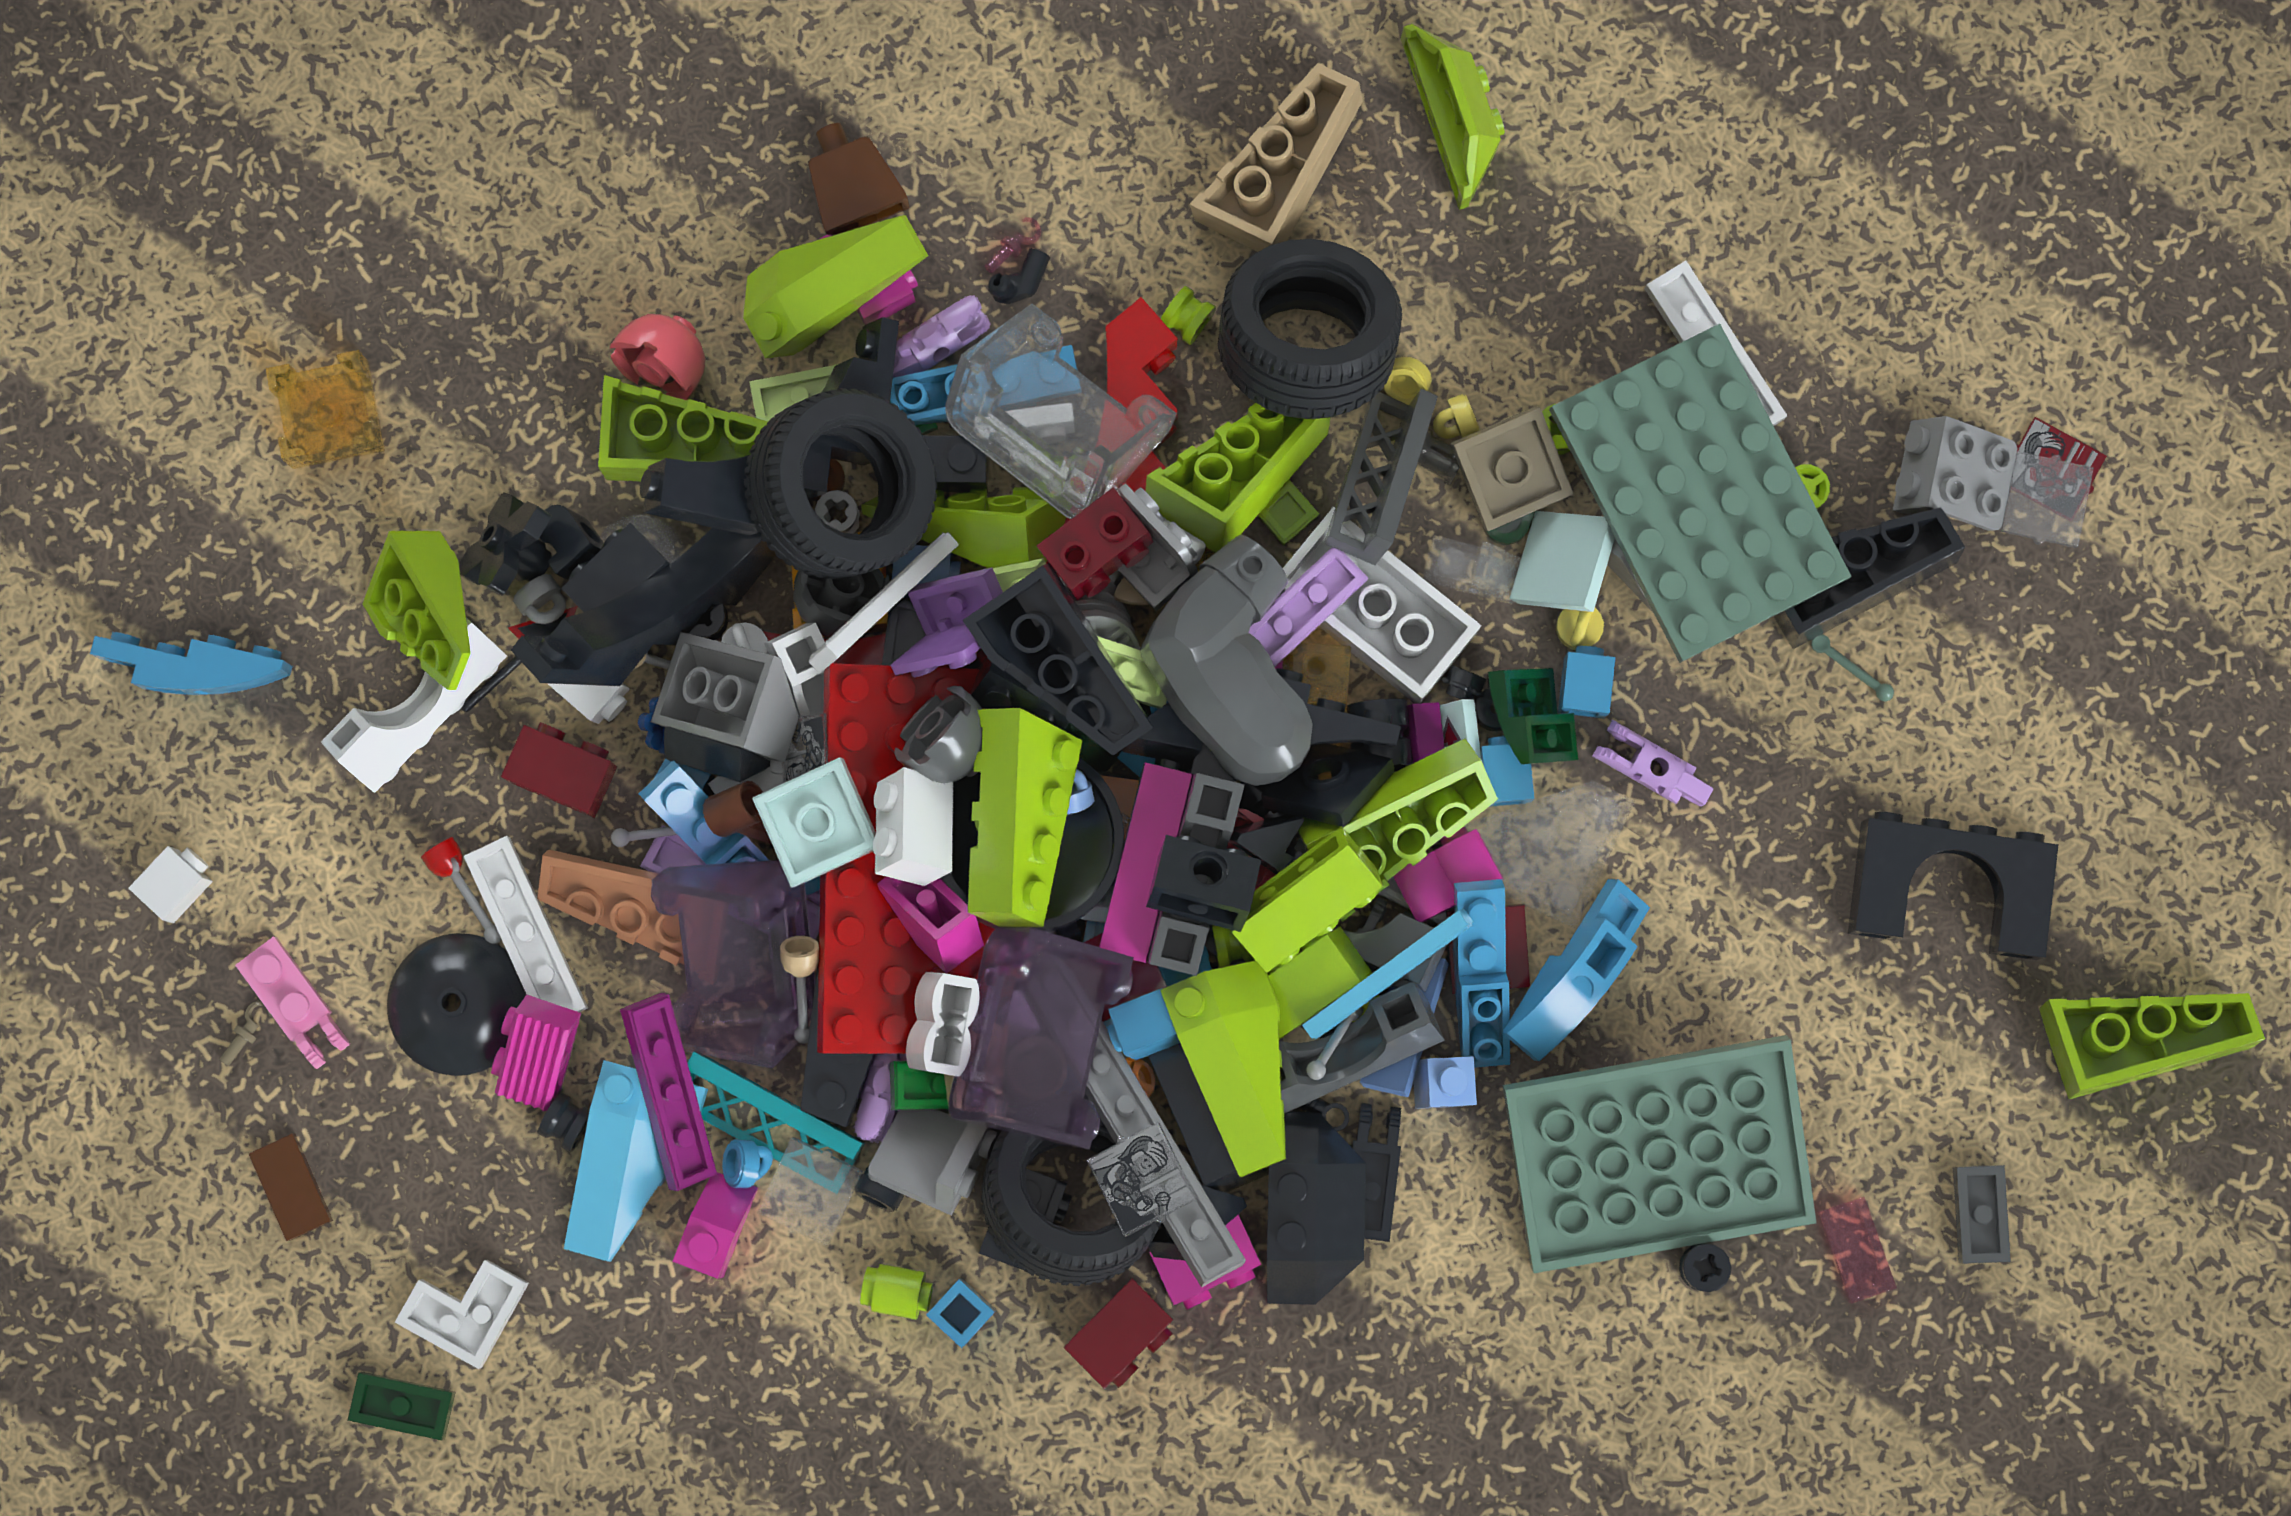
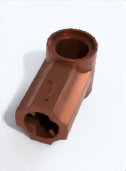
[703,781,772,845]

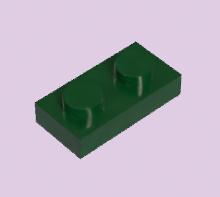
[347,1372,456,1441]

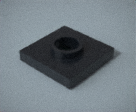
[1261,744,1395,828]

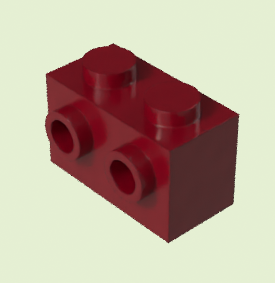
[1037,487,1153,601]
[501,722,617,819]
[1063,1277,1173,1389]

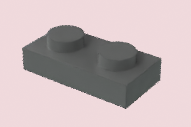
[1953,1165,2011,1264]

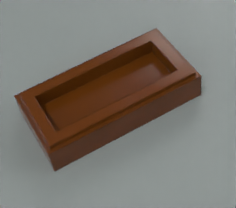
[249,1133,333,1241]

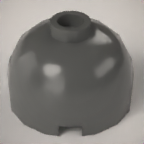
[793,569,890,638]
[894,686,983,784]

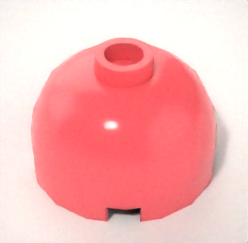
[610,314,706,400]

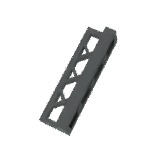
[1324,389,1438,566]

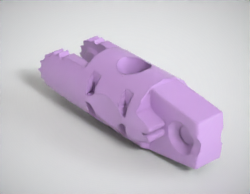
[893,295,991,378]
[1592,720,1713,806]
[854,1054,907,1143]

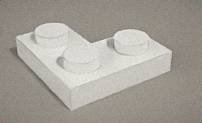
[395,1260,529,1369]

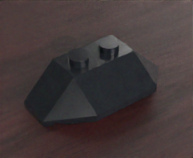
[1267,1111,1366,1305]

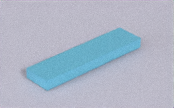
[1302,908,1473,1039]

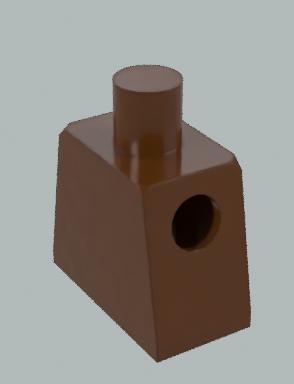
[808,123,910,236]

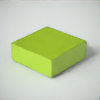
[1257,480,1319,546]

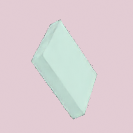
[1509,511,1615,612]
[752,757,876,887]

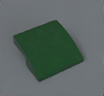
[1488,668,1578,764]

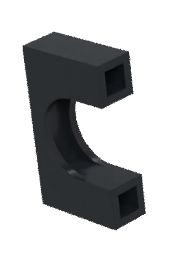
[1848,812,2059,960]

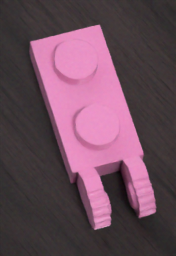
[235,936,350,1069]

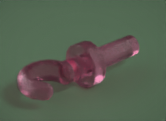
[984,217,1042,273]

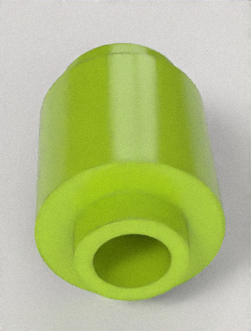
[860,1264,933,1320]

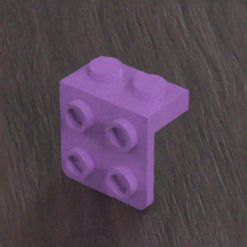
[891,567,1003,677]

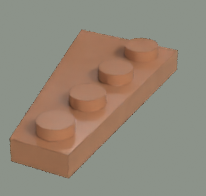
[537,850,731,983]

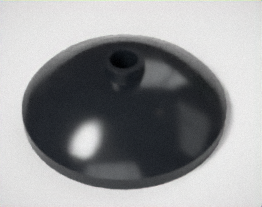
[387,933,527,1076]

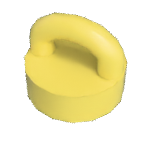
[1383,357,1432,405]
[1433,394,1480,439]
[1556,608,1604,650]

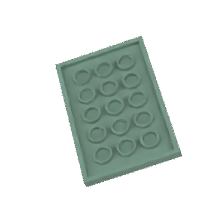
[1549,324,1852,663]
[1502,1035,1816,1274]

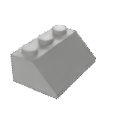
[651,632,799,763]

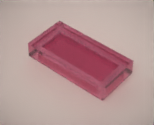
[1817,1197,1897,1304]

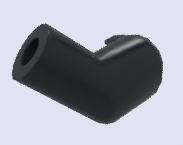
[988,248,1050,304]

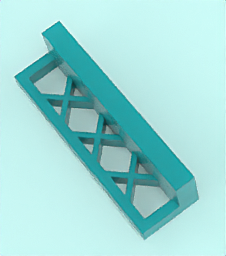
[688,1051,865,1194]

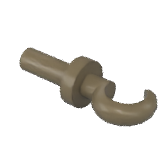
[219,1000,272,1066]

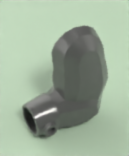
[1140,535,1313,786]

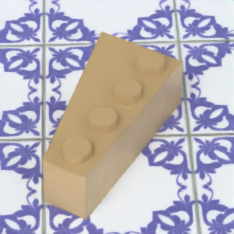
[1189,63,1363,252]

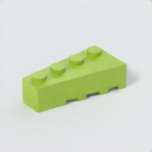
[1298,738,1498,922]

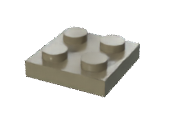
[1450,406,1574,531]

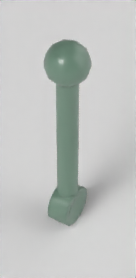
[1811,634,1894,702]

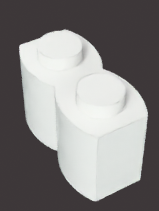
[906,972,979,1076]

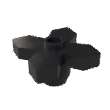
[459,492,552,596]

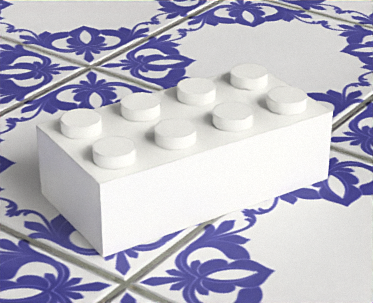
[1282,507,1482,704]

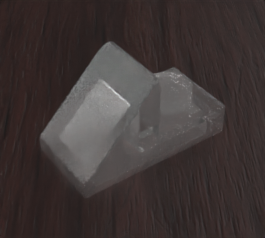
[1423,535,1521,605]

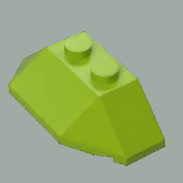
[1401,24,1505,210]

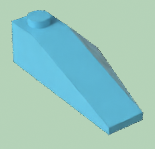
[564,1060,708,1262]

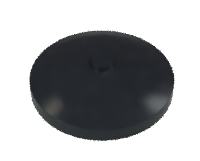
[940,757,1124,934]

